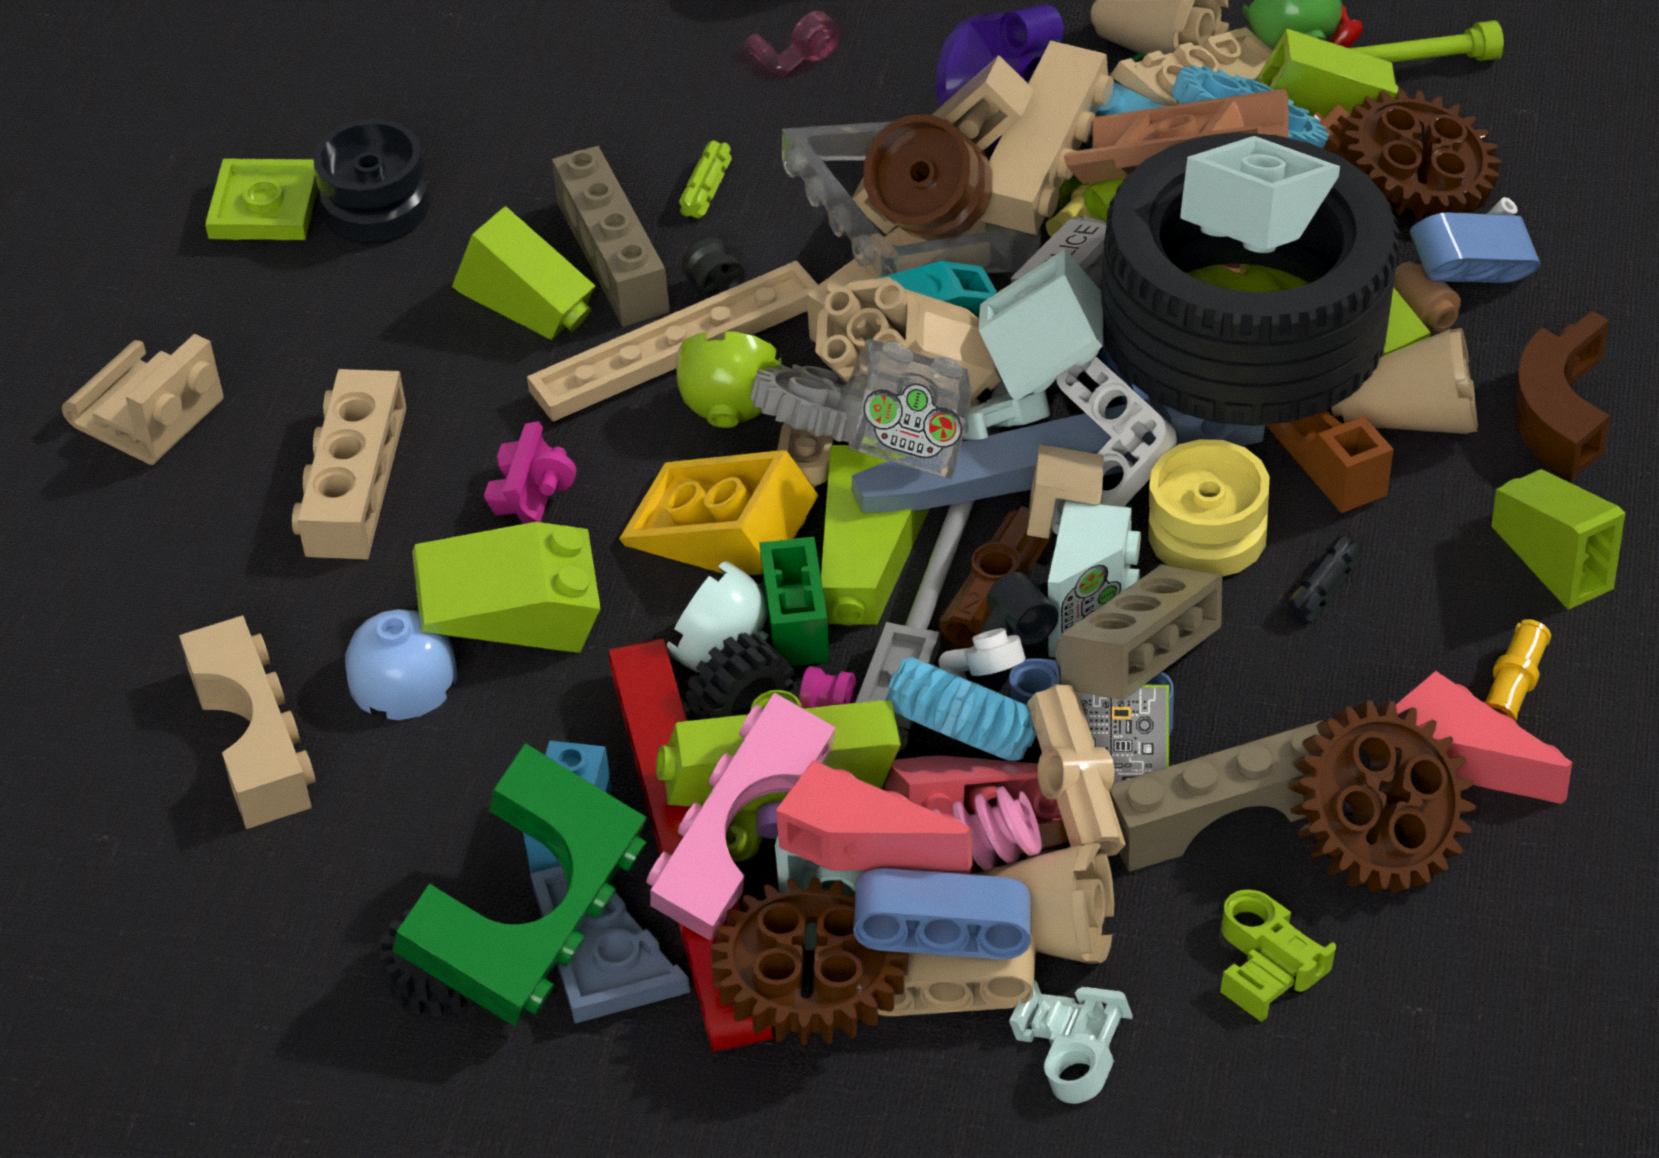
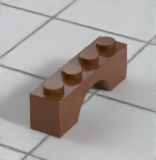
[1266,410,1394,513]

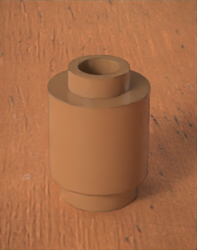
[1393,261,1461,334]

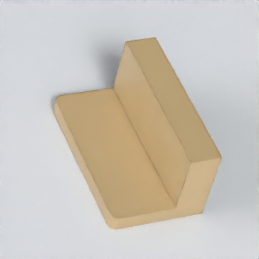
[1027,444,1104,539]

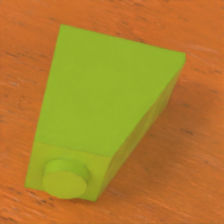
[1256,29,1398,118]
[452,206,595,340]
[1492,469,1626,610]

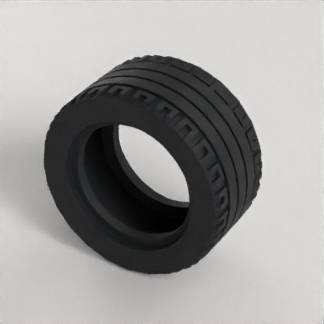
[1101,133,1399,426]

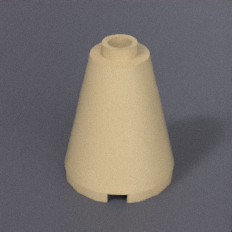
[1091,0,1229,55]
[1331,328,1478,434]
[971,843,1114,964]

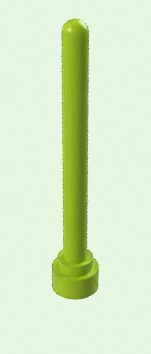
[1349,20,1504,63]

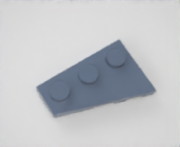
[530,866,690,1023]

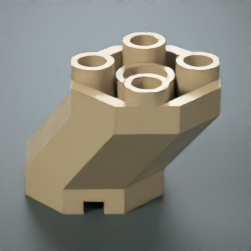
[815,277,1001,412]

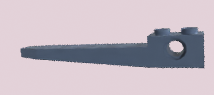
[851,397,1265,513]

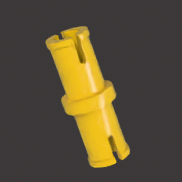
[1484,619,1551,722]

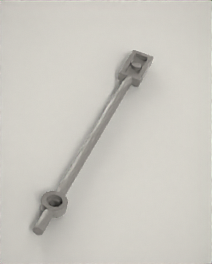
[855,378,1009,729]

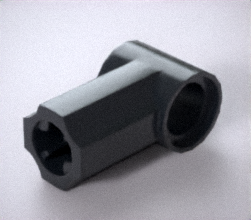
[965,572,1058,692]

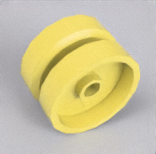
[1148,439,1270,577]

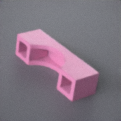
[646,693,836,942]

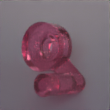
[745,11,840,77]

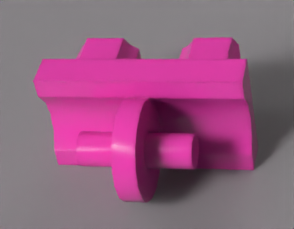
[484,421,577,524]

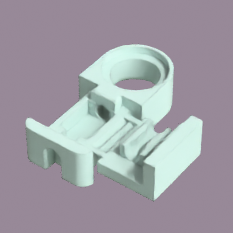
[955,390,1050,441]
[1009,980,1133,1104]

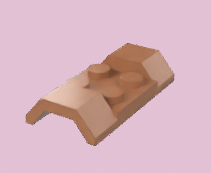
[1064,88,1289,184]

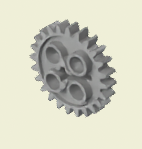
[750,364,882,447]

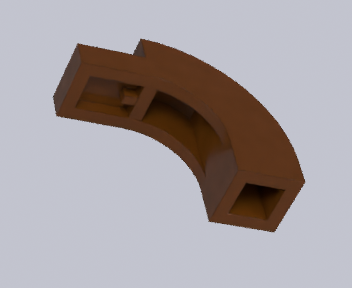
[1514,310,1610,481]

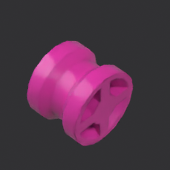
[799,666,856,709]

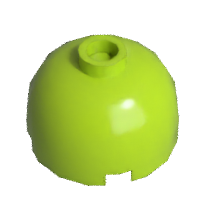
[676,331,782,428]

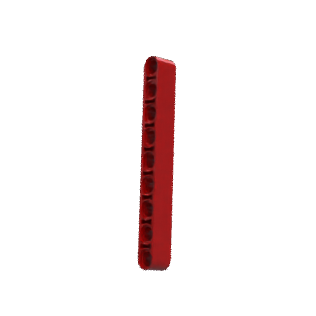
[608,638,773,1053]

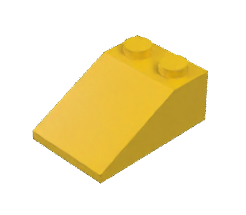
[619,450,818,575]

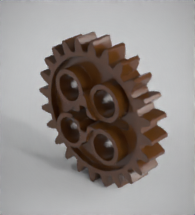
[1338,89,1501,221]
[1289,701,1475,893]
[711,877,908,1046]

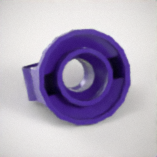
[936,4,1064,151]

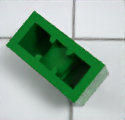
[759,537,830,667]

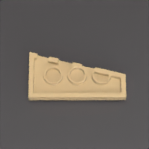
[1111,27,1273,107]

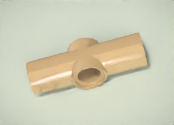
[1027,685,1126,857]

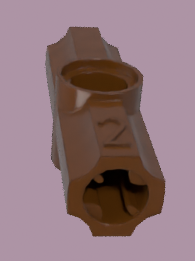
[939,506,1052,649]

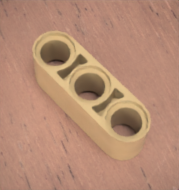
[878,935,1036,1016]

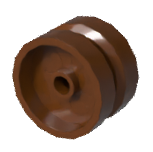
[863,114,992,241]

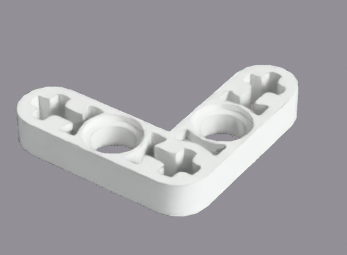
[1051,356,1177,535]

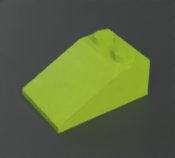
[412,522,601,653]

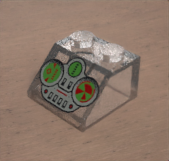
[844,338,972,479]

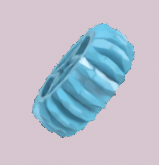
[885,657,1036,761]

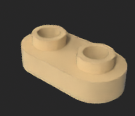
[777,423,834,488]

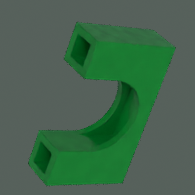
[393,743,647,1027]

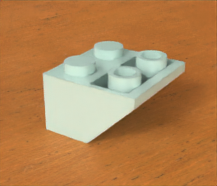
[979,249,1103,402]

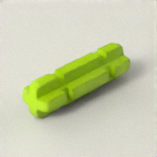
[679,140,732,219]

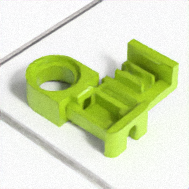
[1220,890,1336,1022]

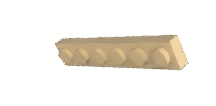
[527,260,818,422]

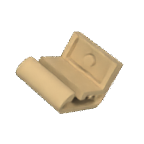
[62,334,224,465]

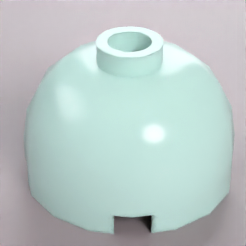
[666,561,770,673]

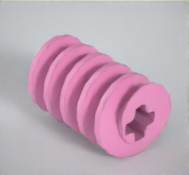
[928,786,1042,875]

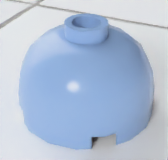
[345,609,458,720]

